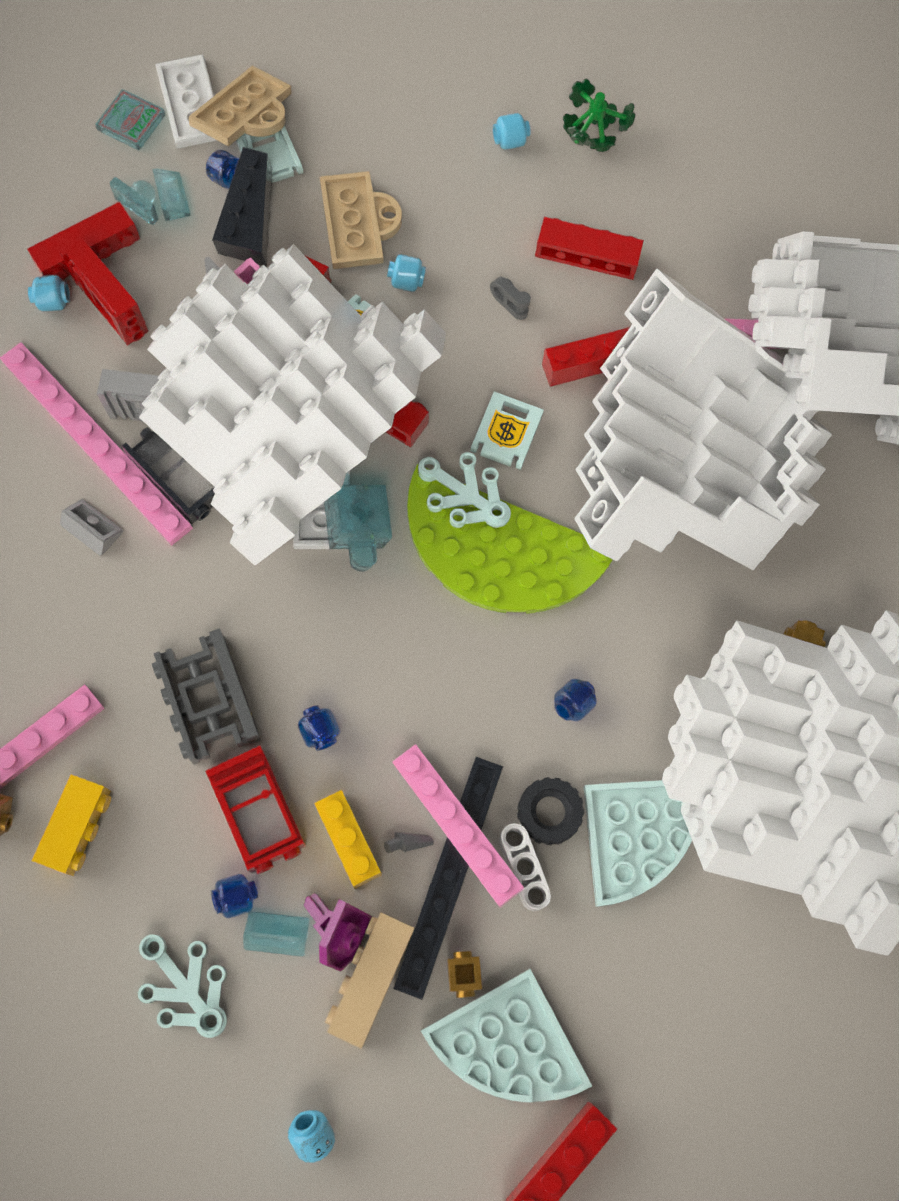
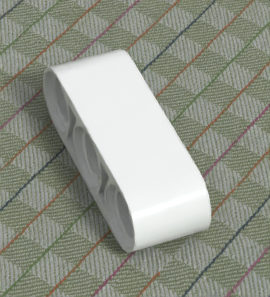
[499,823,551,911]

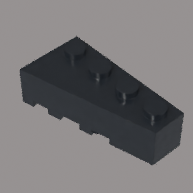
[212,147,272,267]

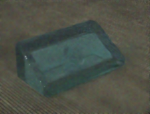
[152,169,191,221]
[243,911,310,957]

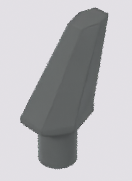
[384,832,434,853]

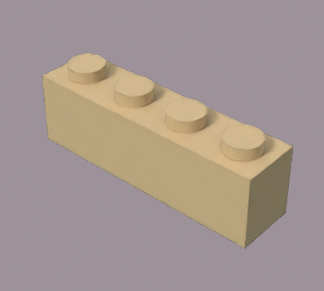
[325,913,414,1049]

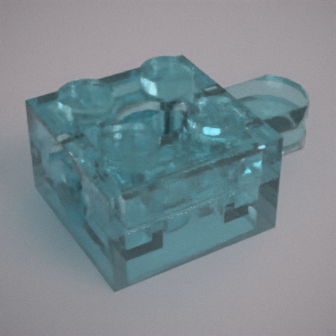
[324,485,392,572]

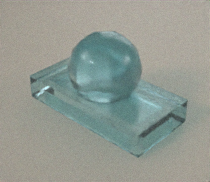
[109,177,159,225]

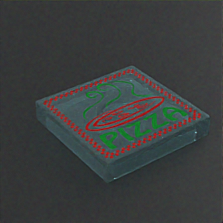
[95,89,166,150]

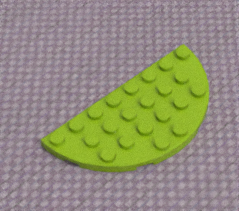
[407,464,613,614]

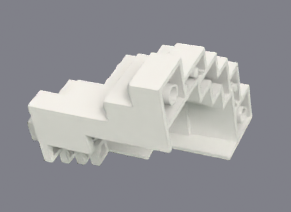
[748,231,899,445]
[139,244,446,565]
[574,269,832,570]
[662,610,899,956]

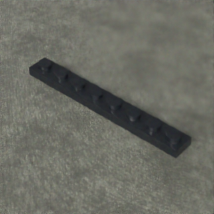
[393,757,504,1000]

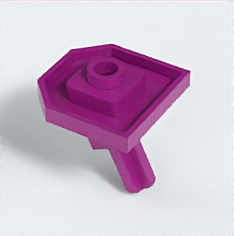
[304,893,372,972]

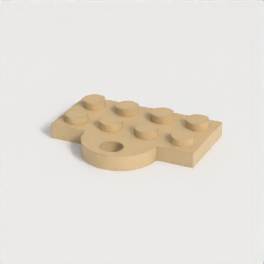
[188,66,291,147]
[320,171,402,269]

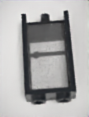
[122,427,215,524]

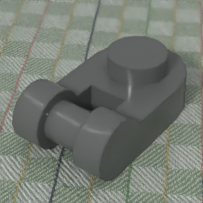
[490,276,531,320]

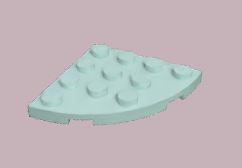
[583,780,692,907]
[421,969,592,1103]

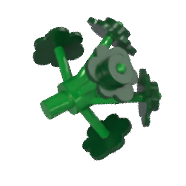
[563,79,636,152]

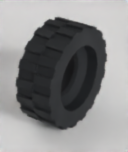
[517,777,584,846]

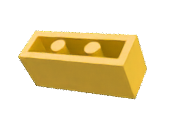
[31,774,111,876]
[314,790,382,889]

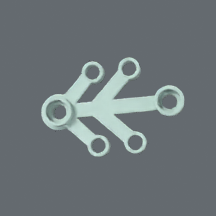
[418,452,511,528]
[138,934,227,1038]

